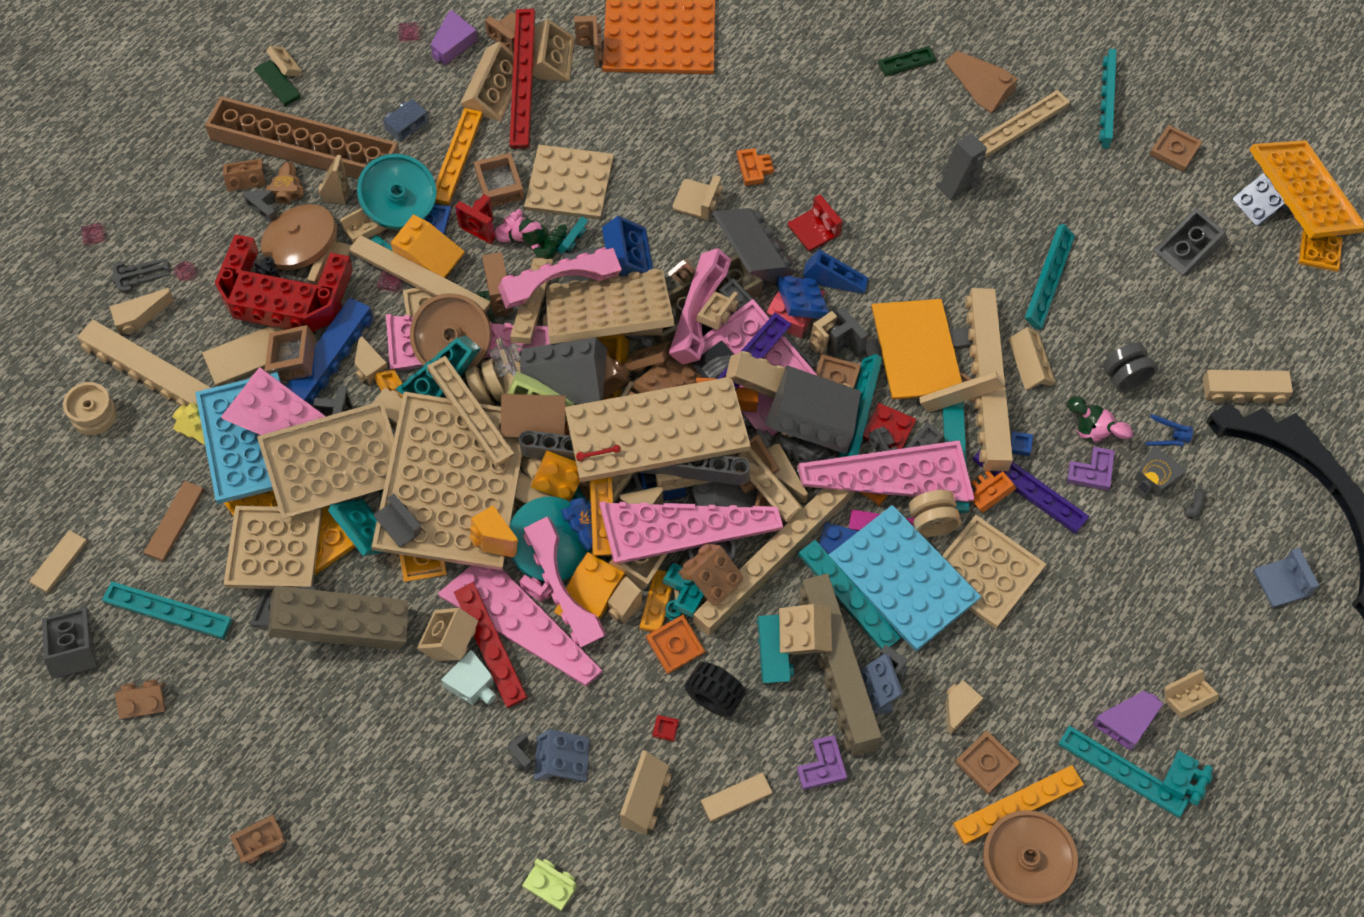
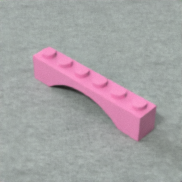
[498,247,622,309]
[669,248,731,365]
[523,517,607,647]

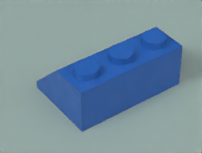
[602,216,653,276]

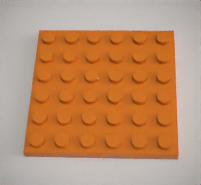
[602,0,715,74]

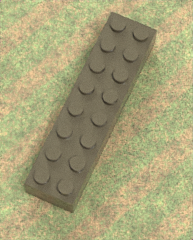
[798,574,882,757]

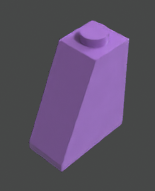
[431,10,478,65]
[1092,691,1163,751]

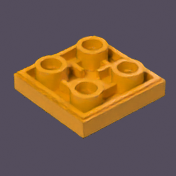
[1298,230,1343,272]

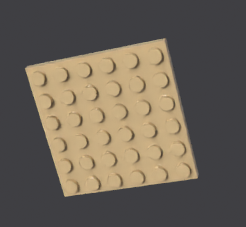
[546,269,674,344]

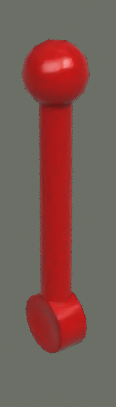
[576,445,621,461]

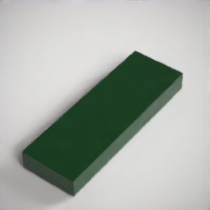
[878,46,936,77]
[254,59,301,106]

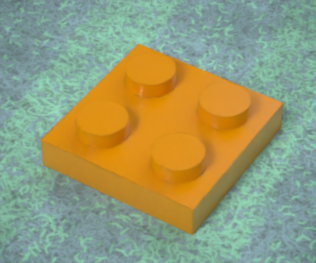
[531,450,580,502]

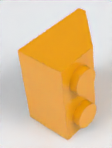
[469,505,518,557]

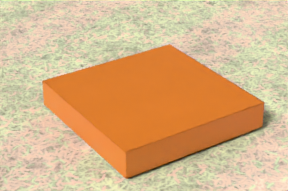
[645,615,705,674]

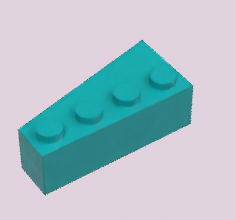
[396,336,482,398]

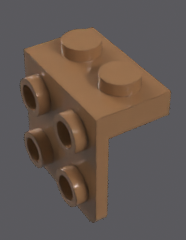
[678,544,743,606]

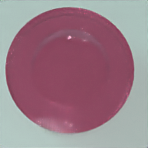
[174,261,195,281]

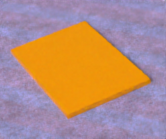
[871,299,962,400]

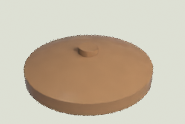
[261,204,337,270]
[410,293,492,374]
[983,810,1078,905]

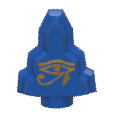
[561,497,592,551]

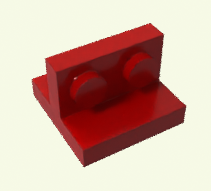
[455,194,495,245]

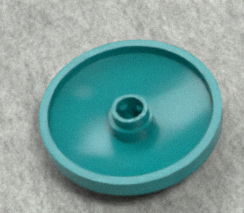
[357,154,436,230]
[509,496,591,582]

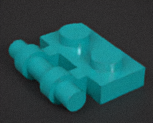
[1160,750,1213,805]

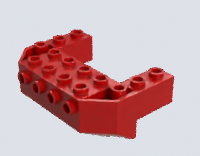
[215,234,353,333]

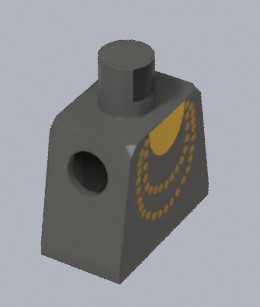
[1134,446,1187,497]

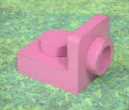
[519,575,554,603]

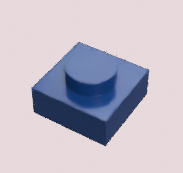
[1011,431,1033,456]

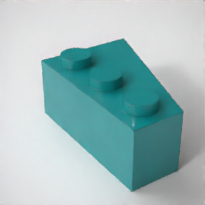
[756,615,794,684]

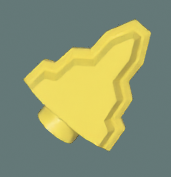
[172,402,205,445]

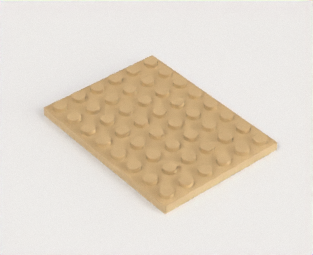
[372,392,522,570]

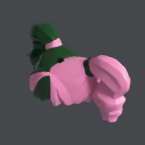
[494,209,567,259]
[1067,396,1133,443]

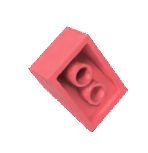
[766,290,825,339]

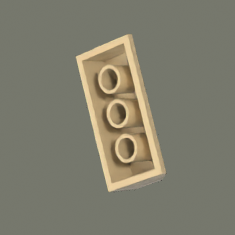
[460,41,514,121]

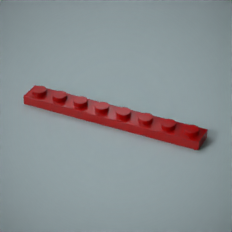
[509,8,536,148]

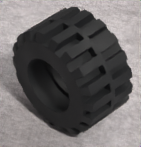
[684,662,746,717]

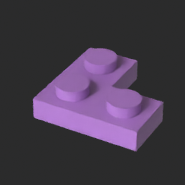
[1067,447,1115,491]
[797,735,847,791]

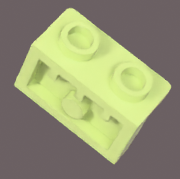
[522,859,577,911]

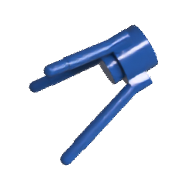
[1145,414,1193,447]

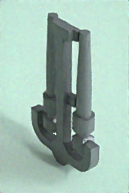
[111,258,170,292]

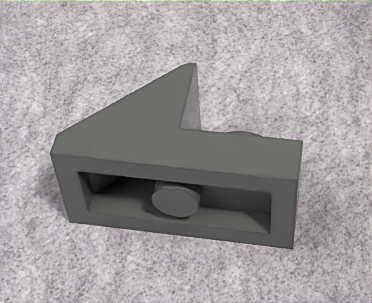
[242,190,277,223]

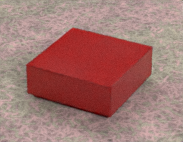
[652,715,679,742]

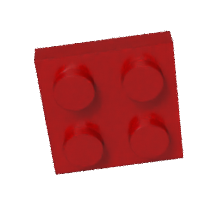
[863,403,916,449]

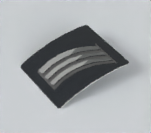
[692,341,734,379]

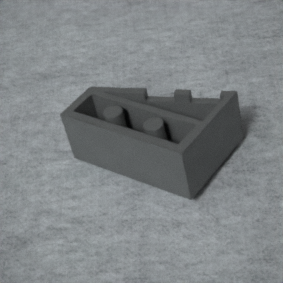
[935,133,987,201]

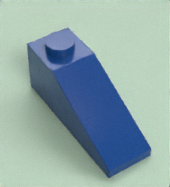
[803,249,868,294]

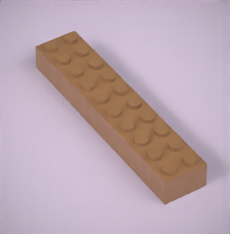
[205,96,400,179]

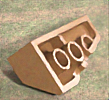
[945,51,1018,113]

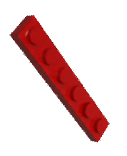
[454,582,528,708]

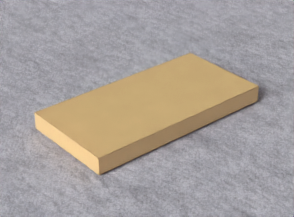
[202,326,294,387]

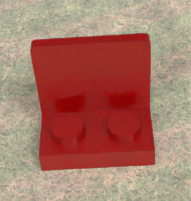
[787,194,843,252]

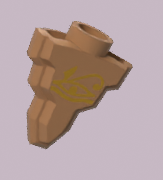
[265,162,304,204]

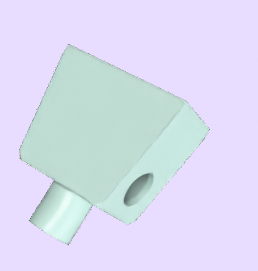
[441,650,497,705]

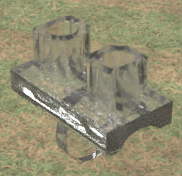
[489,338,523,377]

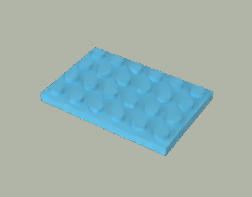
[195,372,280,504]
[829,505,981,652]

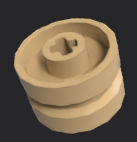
[465,358,505,406]
[63,382,117,435]
[908,490,962,538]

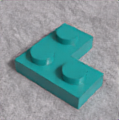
[663,563,704,618]

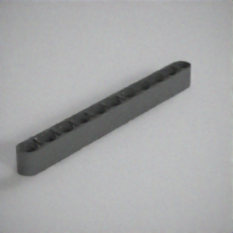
[519,430,750,485]

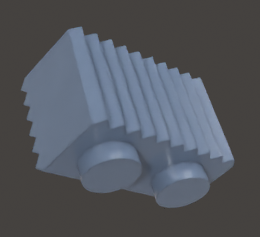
[383,99,428,142]

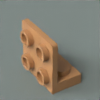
[485,12,516,53]
[574,15,602,68]

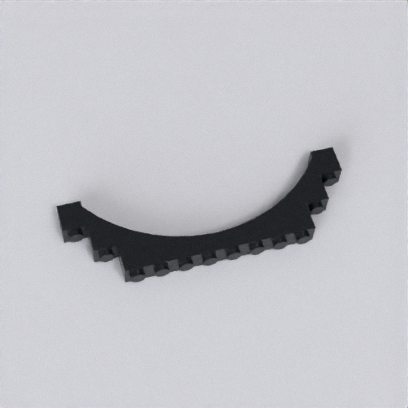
[1206,403,1364,619]

